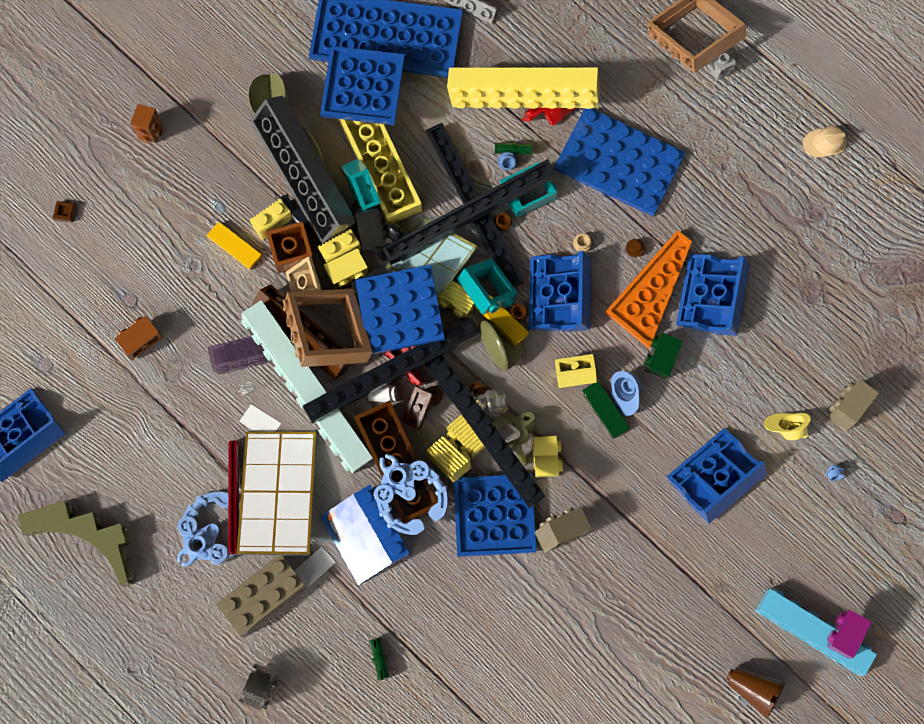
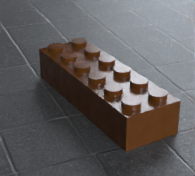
[354,400,438,524]

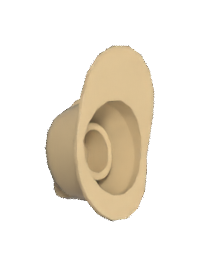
[803,126,847,157]

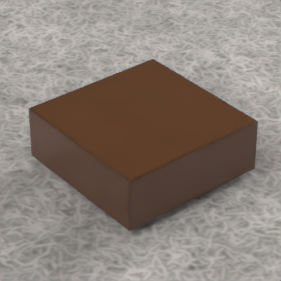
[53,201,77,223]

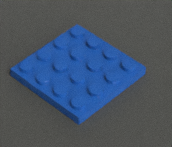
[320,46,405,125]
[356,265,445,355]
[453,474,536,557]

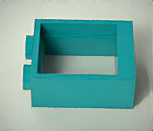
[341,159,381,210]
[499,162,558,218]
[457,258,518,315]

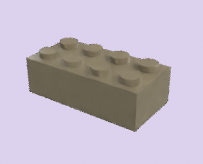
[216,554,307,637]

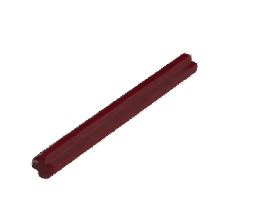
[228,440,239,555]

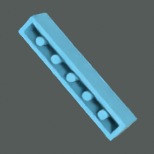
[755,588,877,676]

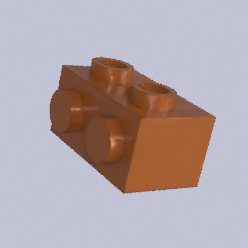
[130,104,163,143]
[114,315,163,360]

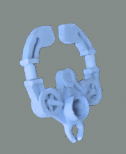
[374,454,448,535]
[177,492,240,567]

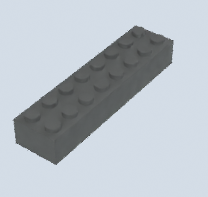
[250,96,356,244]

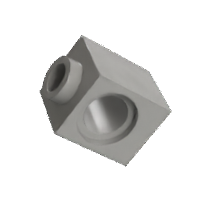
[707,50,736,80]

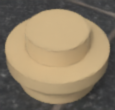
[573,233,592,252]

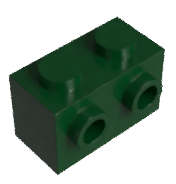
[643,332,683,379]

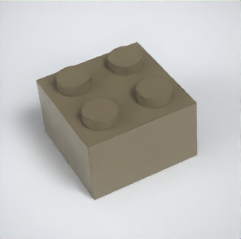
[827,379,879,431]
[535,507,592,553]

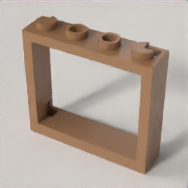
[647,0,746,73]
[283,289,372,367]

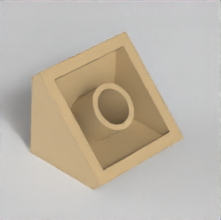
[286,256,321,307]

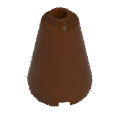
[726,667,786,718]

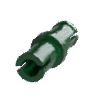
[495,141,532,155]
[369,638,390,681]

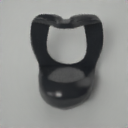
[367,222,403,261]

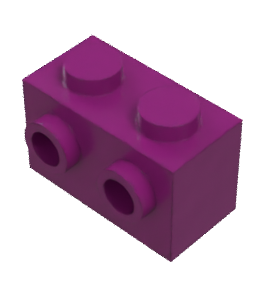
[826,610,871,659]

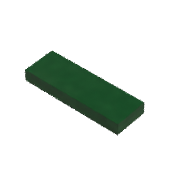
[581,380,630,439]

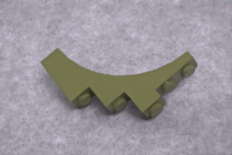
[18,501,133,587]

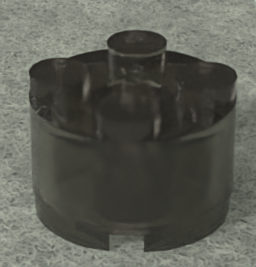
[238,663,280,711]

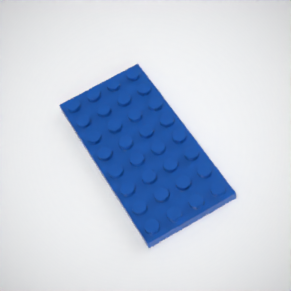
[309,0,462,78]

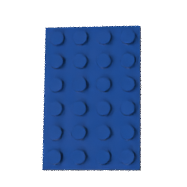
[554,108,685,217]

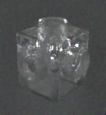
[475,390,508,419]

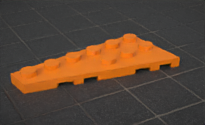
[605,230,692,349]

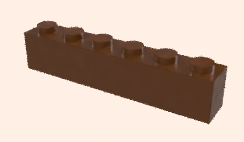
[251,284,350,380]

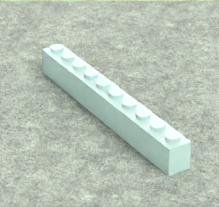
[241,301,373,474]

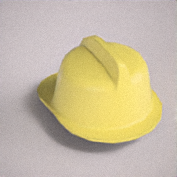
[764,413,811,441]

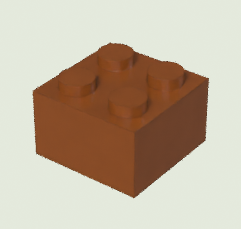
[266,222,315,273]

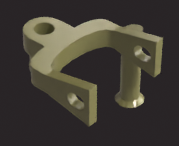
[491,412,537,466]

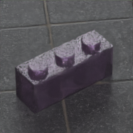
[208,337,268,374]

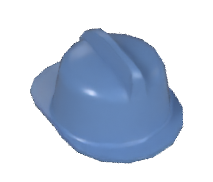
[611,371,642,416]

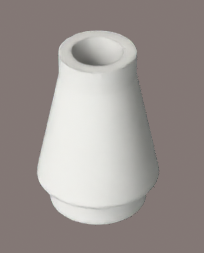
[368,384,397,404]

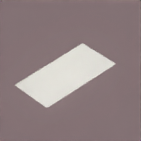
[239,404,281,432]
[295,546,336,588]

